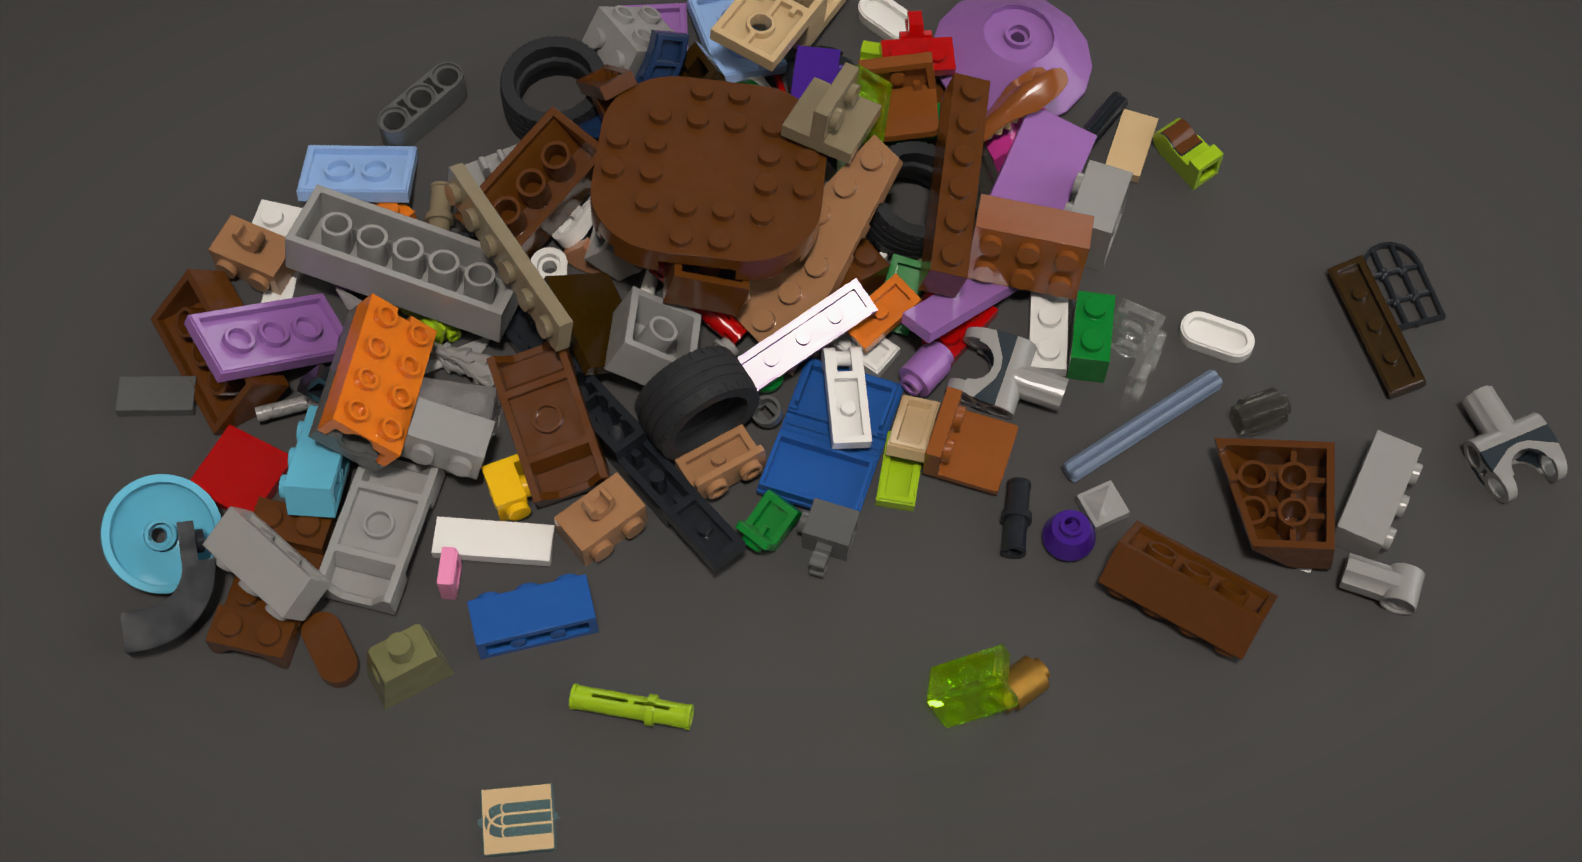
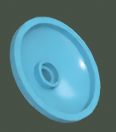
[100,474,221,594]

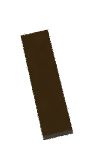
[1327,255,1426,400]

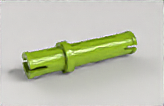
[569,683,694,730]

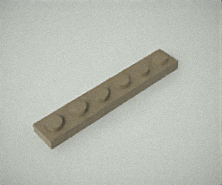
[444,163,573,352]

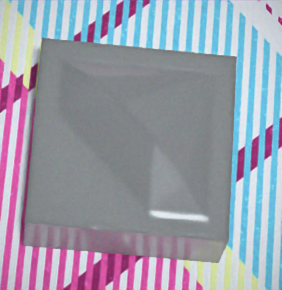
[1075,480,1130,532]

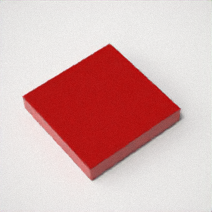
[190,424,288,512]

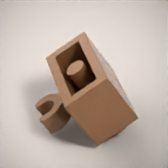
[208,215,296,295]
[554,472,648,567]

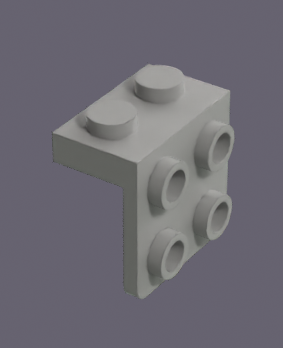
[582,5,688,77]

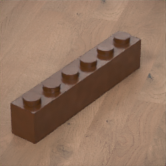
[918,73,990,298]

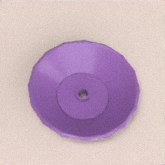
[934,0,1092,116]

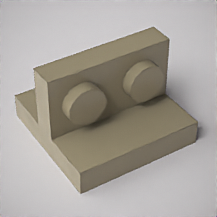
[781,62,882,164]

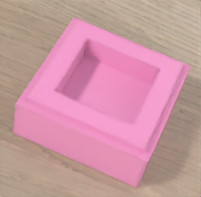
[437,547,462,600]

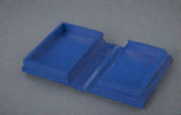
[756,357,904,512]

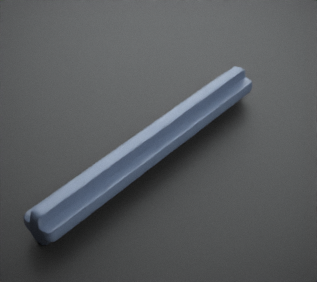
[1062,369,1223,482]

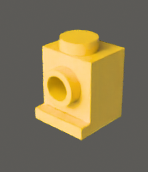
[481,454,531,521]

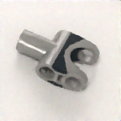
[945,327,1069,419]
[1461,385,1568,503]

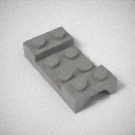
[319,459,445,615]

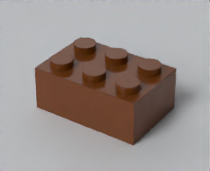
[967,194,1094,300]

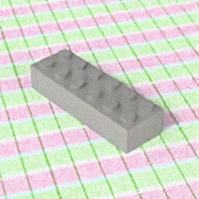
[285,185,519,342]

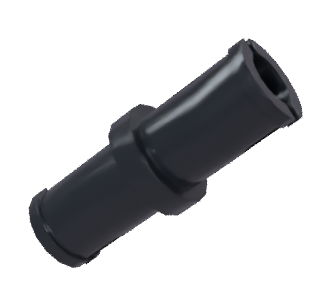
[1000,477,1032,558]

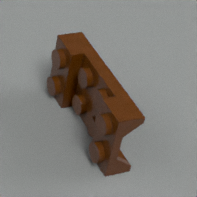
[486,340,611,508]
[205,497,337,670]

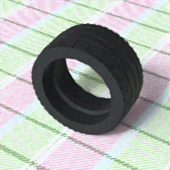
[500,36,604,140]
[866,141,936,260]
[634,345,760,460]

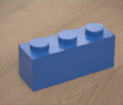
[467,574,599,660]

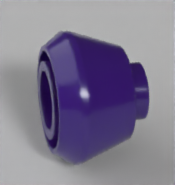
[1042,510,1096,561]

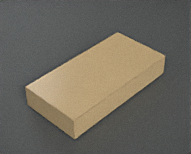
[1105,109,1159,183]
[886,395,940,463]

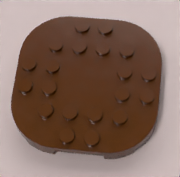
[590,76,827,280]

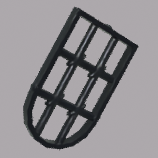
[1364,242,1446,331]

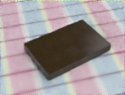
[544,272,622,376]

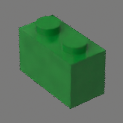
[1066,291,1116,383]

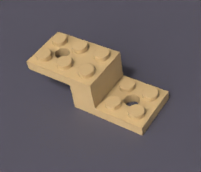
[710,0,847,72]

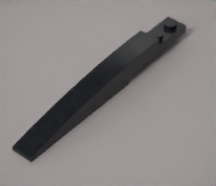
[502,305,746,572]

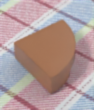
[563,237,603,273]

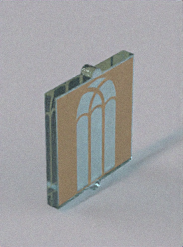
[477,783,559,858]

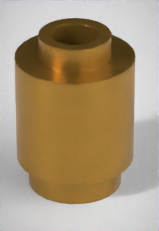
[988,655,1051,714]

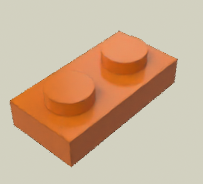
[846,273,922,353]

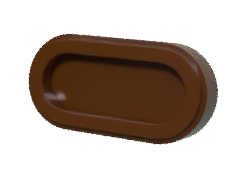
[301,612,360,688]

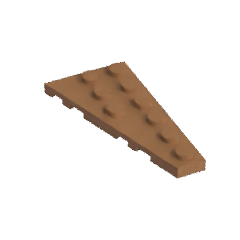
[733,134,903,376]

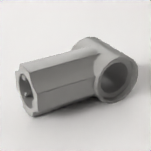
[1339,553,1425,615]

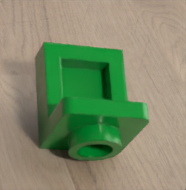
[735,489,802,552]

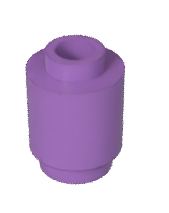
[899,341,954,397]

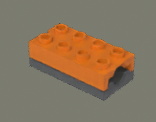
[308,293,437,473]

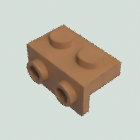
[675,424,766,499]

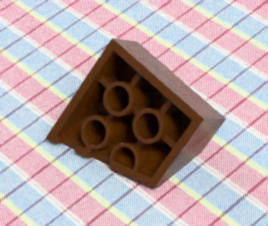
[1214,438,1335,569]

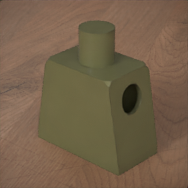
[367,624,455,710]

